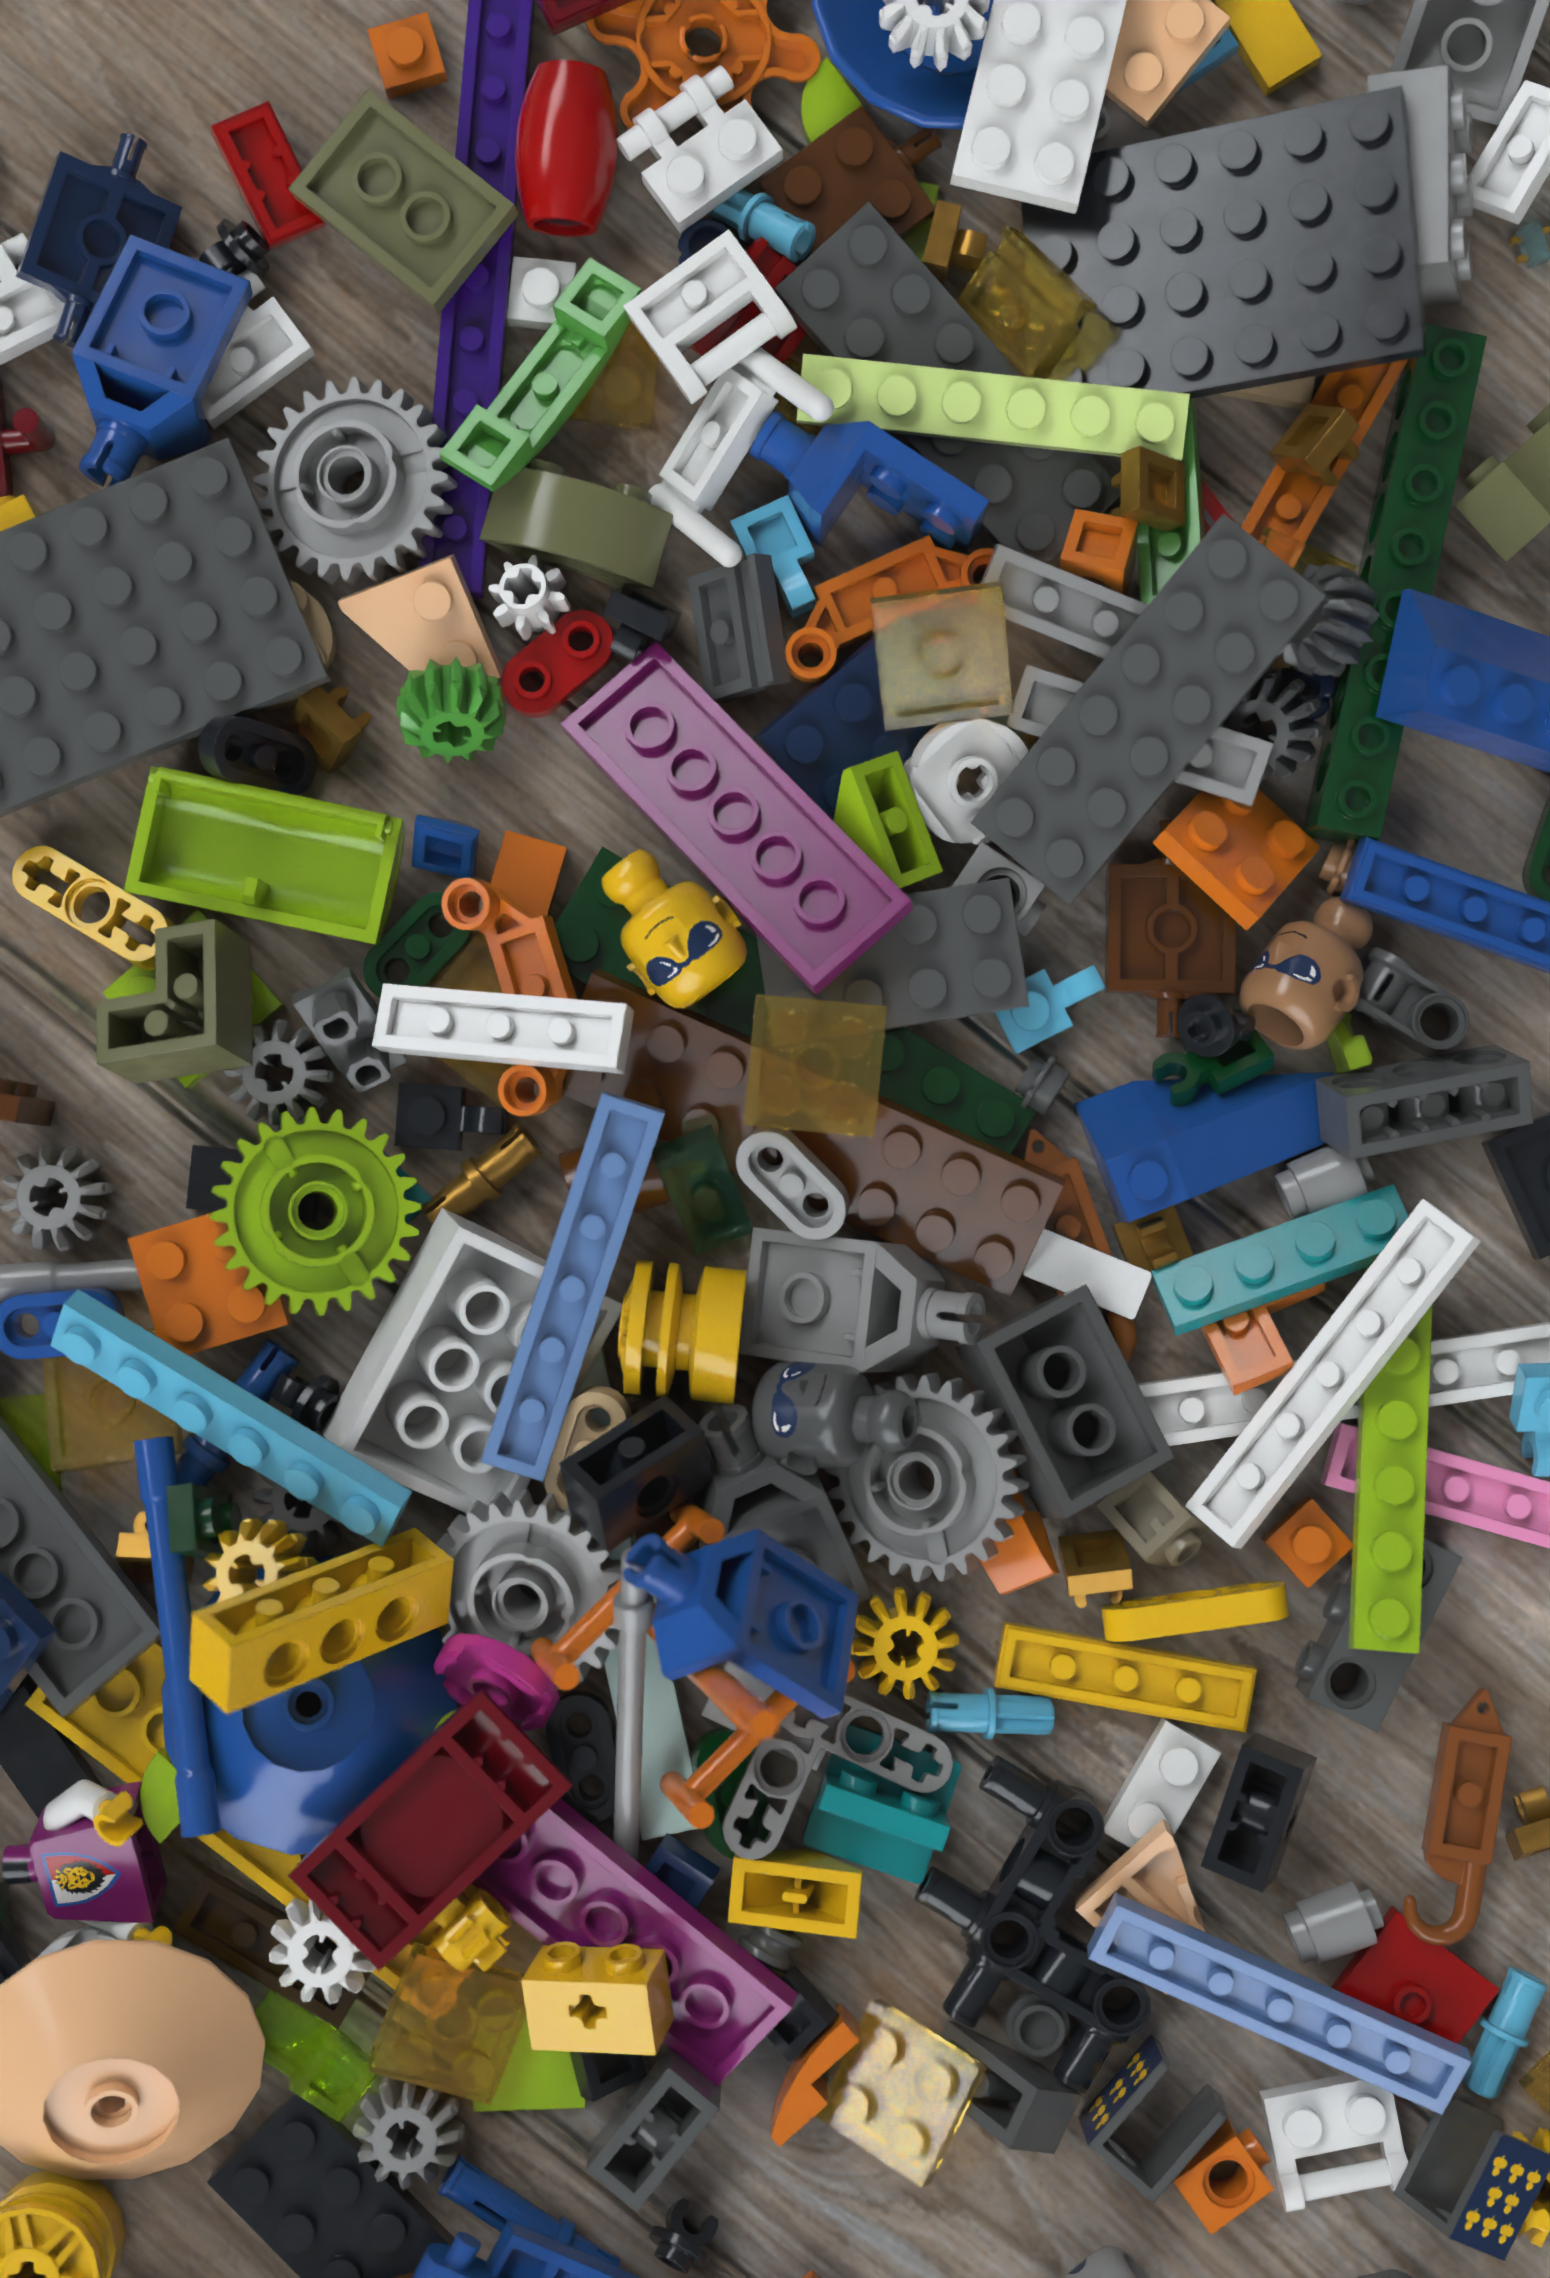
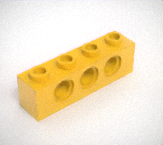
[189,1528,454,1714]

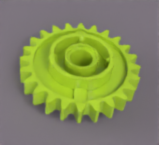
[209,1107,421,1316]

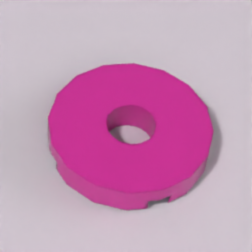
[433,1633,560,1731]

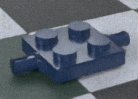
[15,133,183,348]

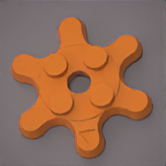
[586,0,821,131]

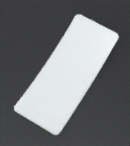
[1023,1228,1152,1319]

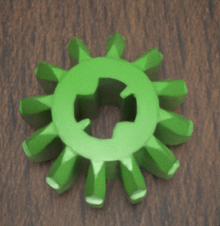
[396,656,506,764]

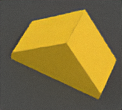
[728,1848,863,1939]

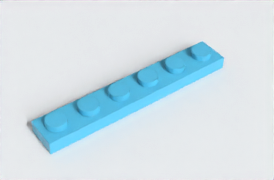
[50,1289,412,1547]

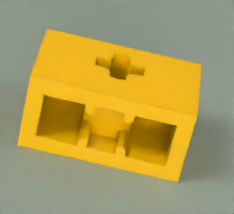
[521,1941,674,2056]

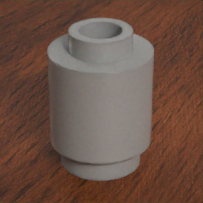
[1273,1146,1375,1220]
[1282,1881,1384,1965]

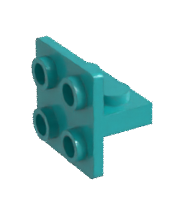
[802,1723,961,1884]

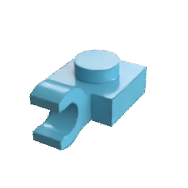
[730,495,815,620]
[994,965,1106,1055]
[1509,1363,1550,1477]

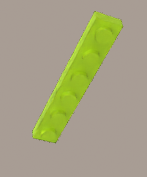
[1348,1266,1433,1654]

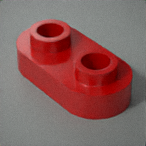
[501,610,614,718]

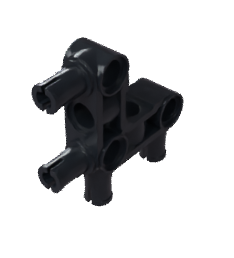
[914,1755,1151,2094]

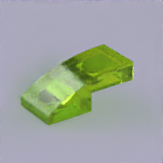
[254,1990,381,2123]

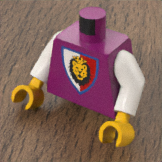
[2,1779,173,1946]

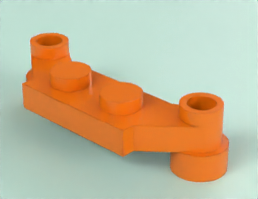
[785,535,994,684]
[442,878,577,1117]

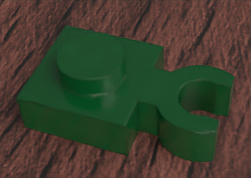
[1152,1009,1274,1107]

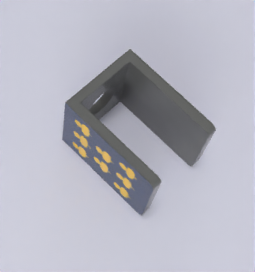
[1078,2035,1228,2203]
[1393,2096,1550,2261]

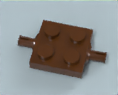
[759,105,942,260]
[1104,820,1236,1038]

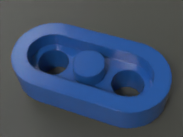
[0,1287,125,1359]

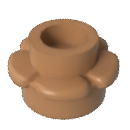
[1318,839,1357,896]

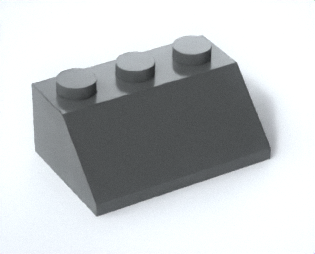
[955,1284,1175,1518]

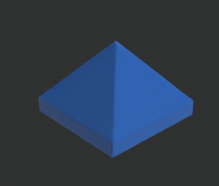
[411,814,479,879]

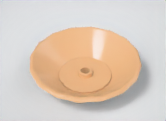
[0,1940,266,2180]

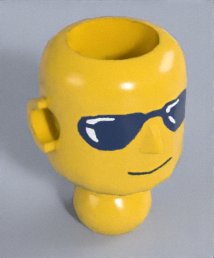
[602,849,747,1009]

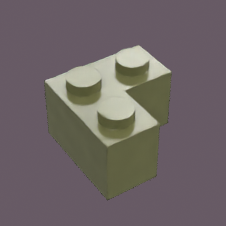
[96,919,253,1084]

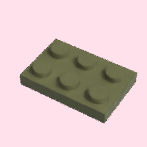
[288,88,519,314]

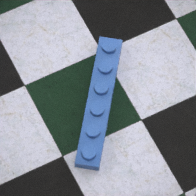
[481,1090,665,1482]
[1087,1893,1472,2115]

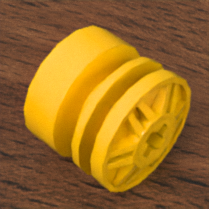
[618,1260,747,1404]
[0,2170,126,2278]

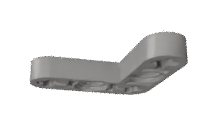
[722,1694,953,1860]

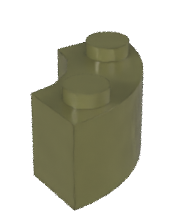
[1455,404,1550,562]
[479,459,673,588]

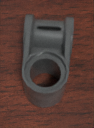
[1349,947,1470,1055]

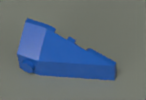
[1073,1072,1335,1223]

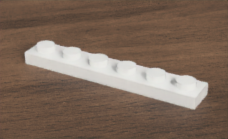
[1185,1199,1481,1549]

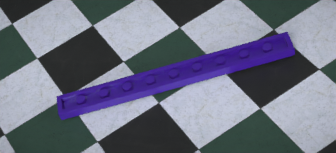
[419,0,535,598]

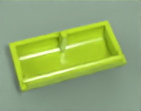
[124,766,405,945]

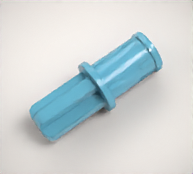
[708,189,816,263]
[925,1688,1055,1740]
[1463,1966,1549,2099]

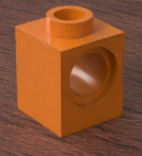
[1060,509,1138,596]
[1173,2117,1274,2235]

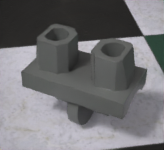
[293,966,407,1092]

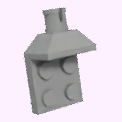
[739,1227,986,1372]

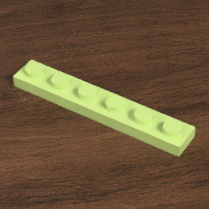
[796,354,1190,461]

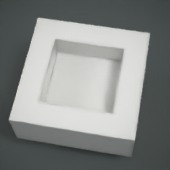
[506,256,578,330]

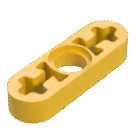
[12,846,175,970]
[1101,1581,1290,1642]

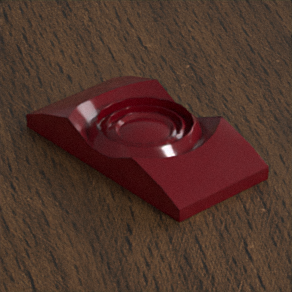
[288,1688,573,1971]

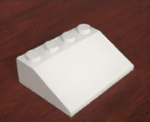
[322,1208,622,1513]

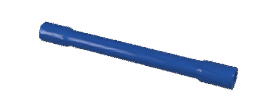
[133,1436,222,1838]

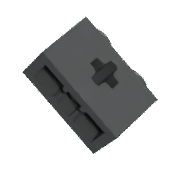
[586,2047,721,2212]

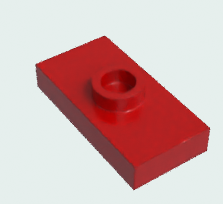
[210,101,326,251]

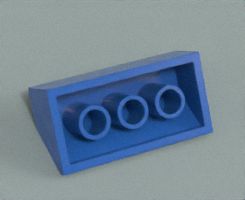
[1376,588,1550,773]

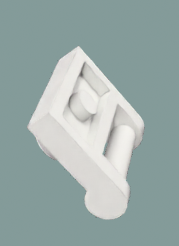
[623,229,797,404]
[1259,2073,1408,2213]

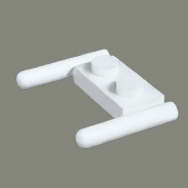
[648,347,834,568]

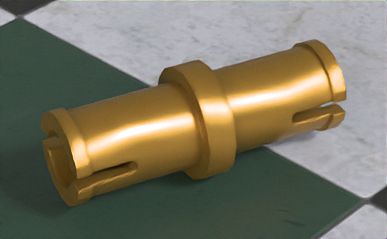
[421,1122,544,1224]

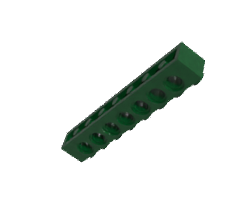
[1303,323,1487,845]

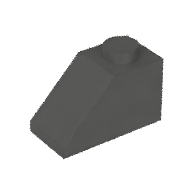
[920,2021,1082,2154]

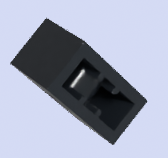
[1201,1733,1317,1892]

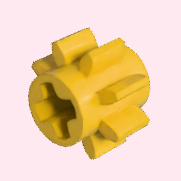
[430,1888,512,1972]

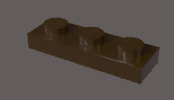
[172,1869,371,2029]

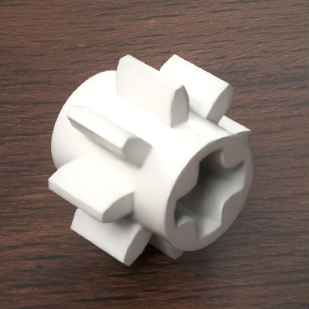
[488,555,571,641]

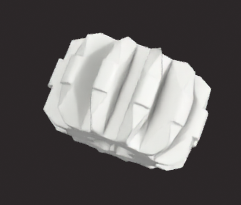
[879,0,990,72]
[269,1898,376,2005]

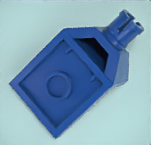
[72,234,253,487]
[750,410,990,553]
[623,1529,859,1719]

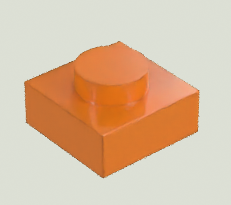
[367,12,448,99]
[1260,1496,1353,1588]

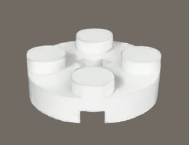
[904,713,1029,845]

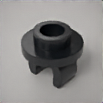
[198,219,269,276]
[269,1373,340,1432]
[649,2198,718,2274]

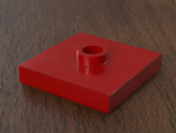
[1331,1906,1500,2044]

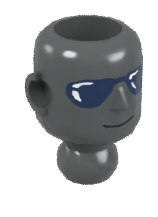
[752,1361,918,1475]

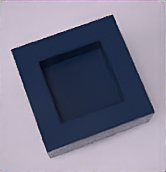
[645,1833,721,1909]

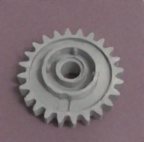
[253,377,457,587]
[825,1372,1029,1582]
[436,1489,621,1690]

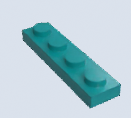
[1151,1184,1409,1336]

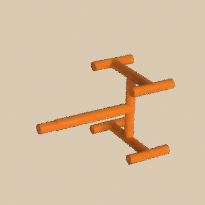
[530,1500,856,1829]

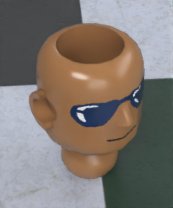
[1239,896,1373,1049]

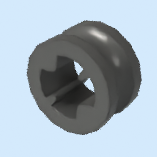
[738,1926,803,1971]

